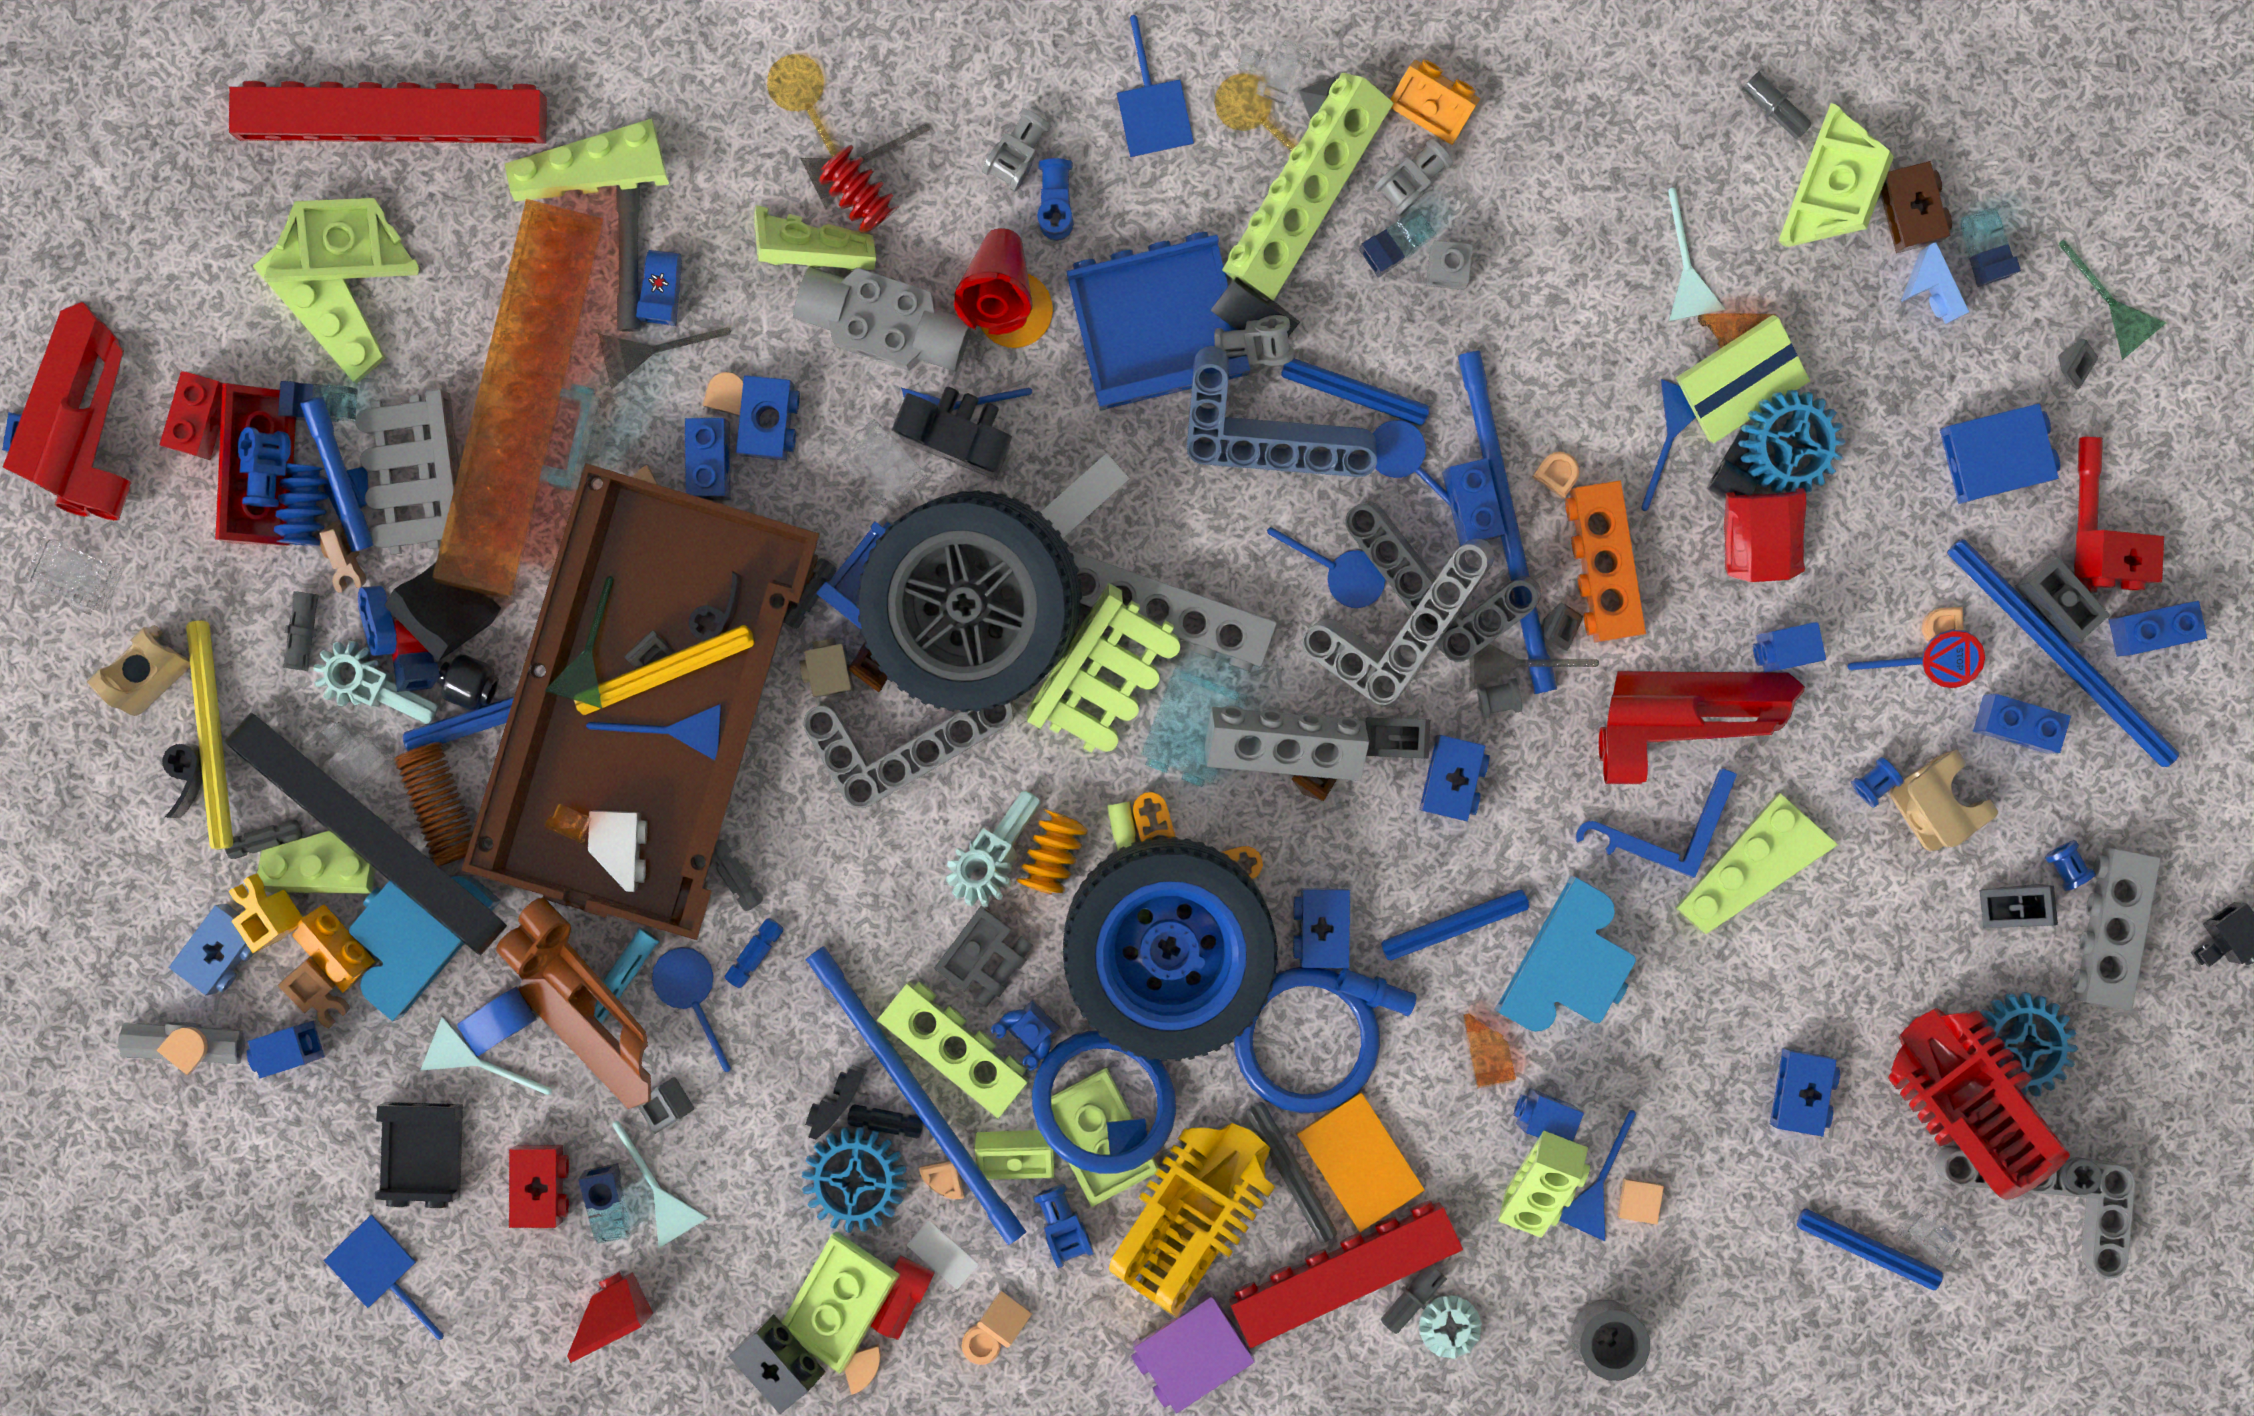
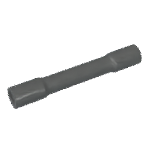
[616,183,641,332]

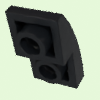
[1211,278,1300,338]
[805,1065,867,1140]

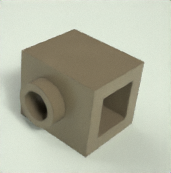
[799,638,854,698]

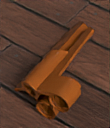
[496,897,651,1109]

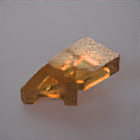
[1698,313,1776,348]
[545,804,592,845]
[1463,1013,1516,1089]

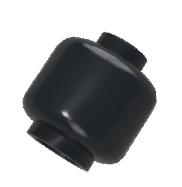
[437,654,499,710]

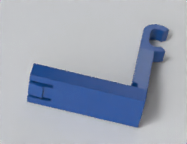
[1576,768,1737,878]

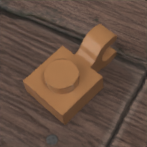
[319,520,366,593]

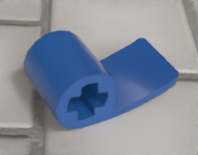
[457,986,537,1057]

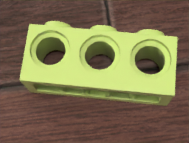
[1498,1131,1590,1238]

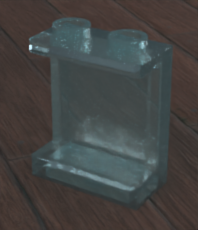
[539,384,602,493]
[1141,668,1247,787]

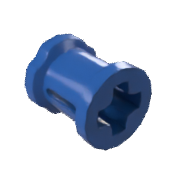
[1851,757,1904,808]
[2045,840,2096,891]

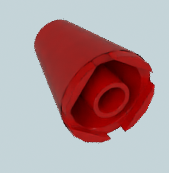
[954,228,1032,335]

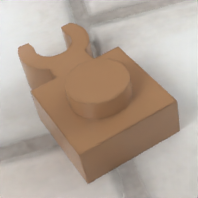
[277,957,350,1029]

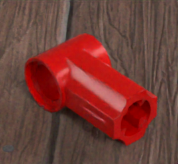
[870,1255,935,1340]

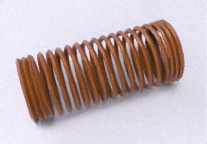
[393,742,473,867]

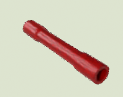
[2074,437,2103,593]

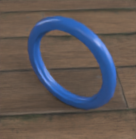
[1234,967,1380,1114]
[1032,1030,1176,1174]

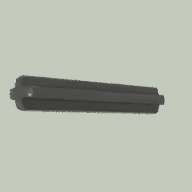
[1246,1102,1337,1243]

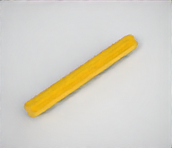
[574,625,755,715]

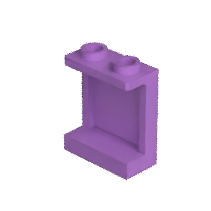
[1131,1290,1255,1414]

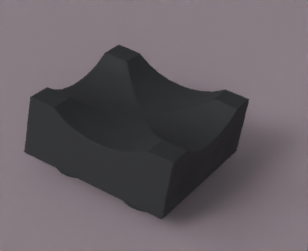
[385,553,501,661]

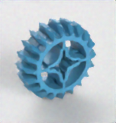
[1738,390,1846,493]
[1980,992,2078,1097]
[802,1127,907,1233]

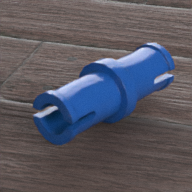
[1336,968,1417,1017]

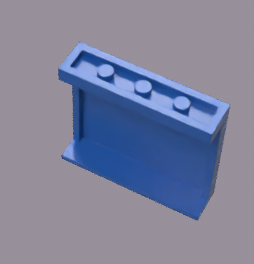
[1066,232,1250,411]

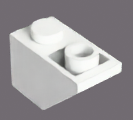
[588,810,647,892]

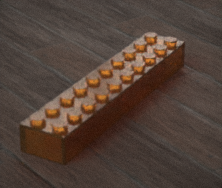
[432,199,603,600]

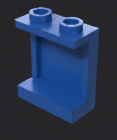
[1940,403,2060,504]
[816,521,937,629]

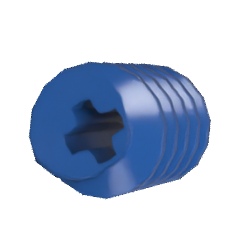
[274,463,330,546]

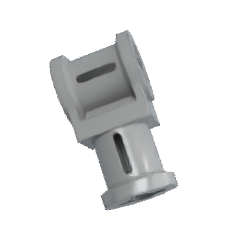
[982,108,1052,192]
[1373,138,1453,216]
[1214,315,1295,366]

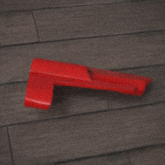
[3,302,131,521]
[1599,671,1805,784]

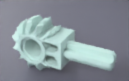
[313,641,438,724]
[946,791,1040,907]

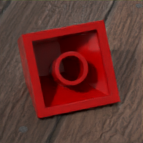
[567,1271,654,1363]

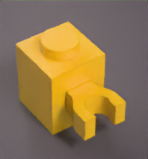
[229,873,302,953]

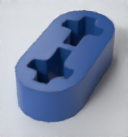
[358,586,397,656]

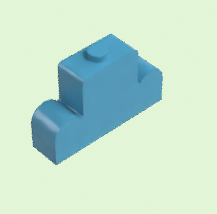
[349,875,501,1022]
[1494,876,1636,1032]

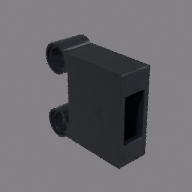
[891,386,1012,480]

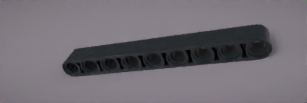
[224,713,507,956]

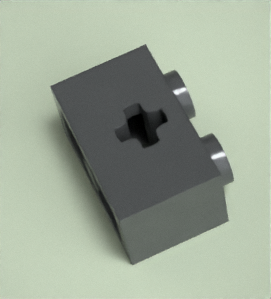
[2015,557,2110,643]

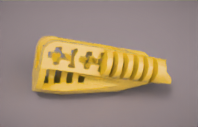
[1109,1123,1275,1318]

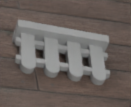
[355,389,470,555]

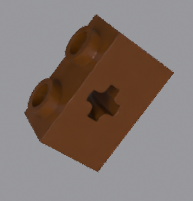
[1880,161,1952,254]

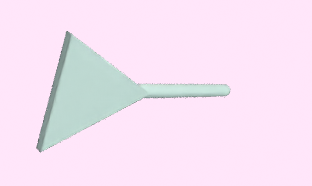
[1668,187,1726,321]
[420,1016,552,1095]
[613,1121,708,1248]

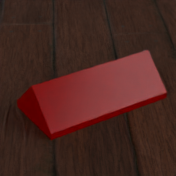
[215,383,296,546]

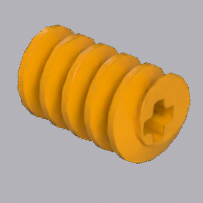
[1016,809,1088,895]

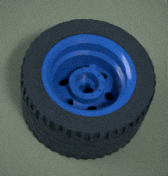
[1063,837,1278,1061]

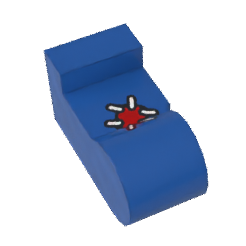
[636,250,682,326]

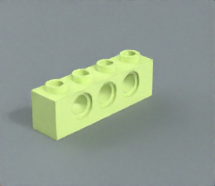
[877,981,1029,1119]

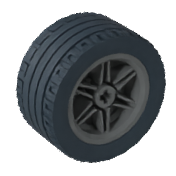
[857,490,1082,712]

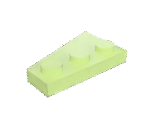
[754,205,876,271]
[257,816,382,893]

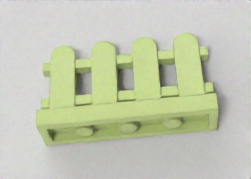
[1027,583,1180,753]

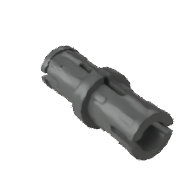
[282,591,319,671]

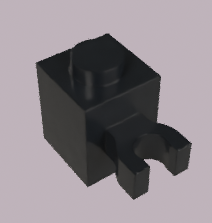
[2191,902,2254,967]

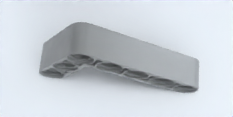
[1303,539,1494,705]
[803,702,1014,808]
[1934,1146,2135,1279]

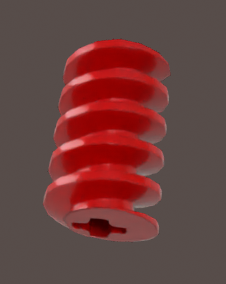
[819,144,900,233]

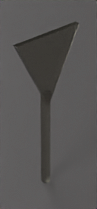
[800,124,930,210]
[598,327,731,389]
[1469,644,1599,692]

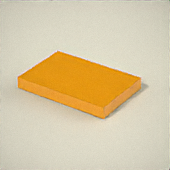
[1296,1091,1425,1232]

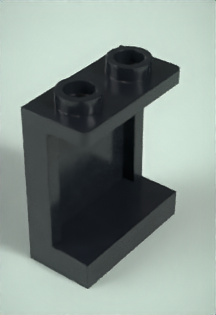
[375,1102,463,1208]

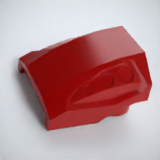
[1724,488,1806,582]

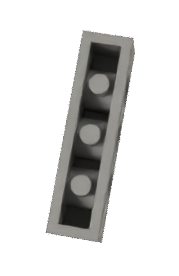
[1205,706,1369,781]
[2072,848,2161,1011]

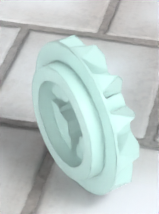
[1419,1295,1482,1359]

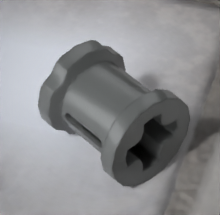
[1477,678,1522,719]

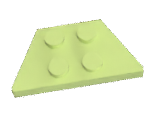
[1778,103,1894,247]
[264,198,419,282]

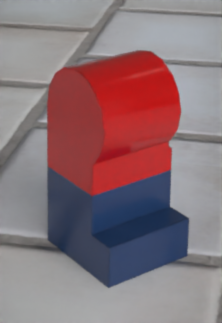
[392,618,440,692]

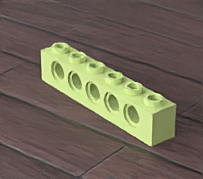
[1222,73,1394,301]

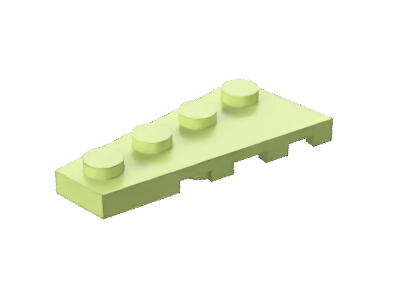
[504,118,670,202]
[253,246,386,383]
[1675,793,1838,934]

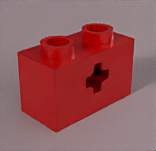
[159,370,223,460]
[2075,530,2164,590]
[509,1145,569,1228]

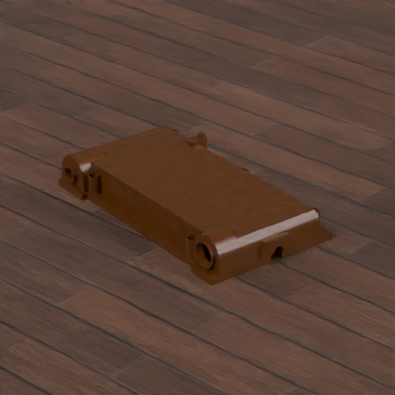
[461,463,820,940]

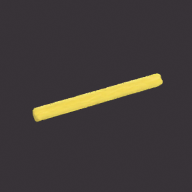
[186,620,233,850]

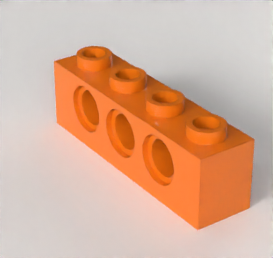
[1565,480,1646,643]

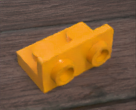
[1390,59,1480,145]
[292,904,375,993]

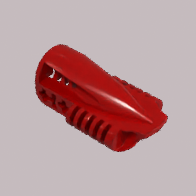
[1888,1008,2070,1200]

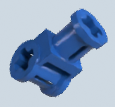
[1037,158,1074,241]
[238,427,291,507]
[1033,1184,1094,1268]

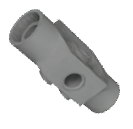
[793,267,971,372]

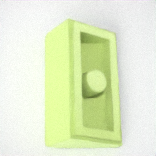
[975,1130,1054,1180]

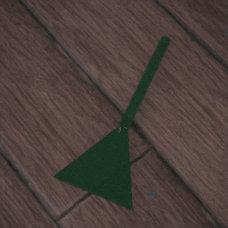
[2059,240,2166,360]
[545,576,614,708]

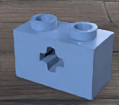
[168,903,255,996]

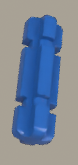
[725,918,783,988]

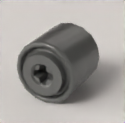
[1571,1300,1650,1381]

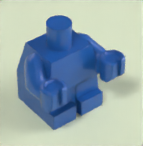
[991,999,1060,1071]

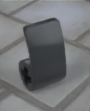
[1707,430,1774,500]
[688,571,741,641]
[162,744,203,818]

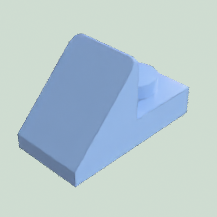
[1901,242,1969,324]

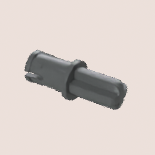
[1741,71,1811,139]
[1381,1265,1447,1334]

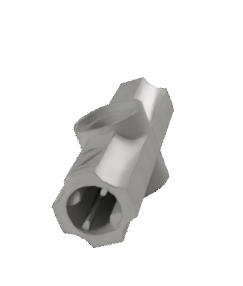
[118,1022,245,1064]

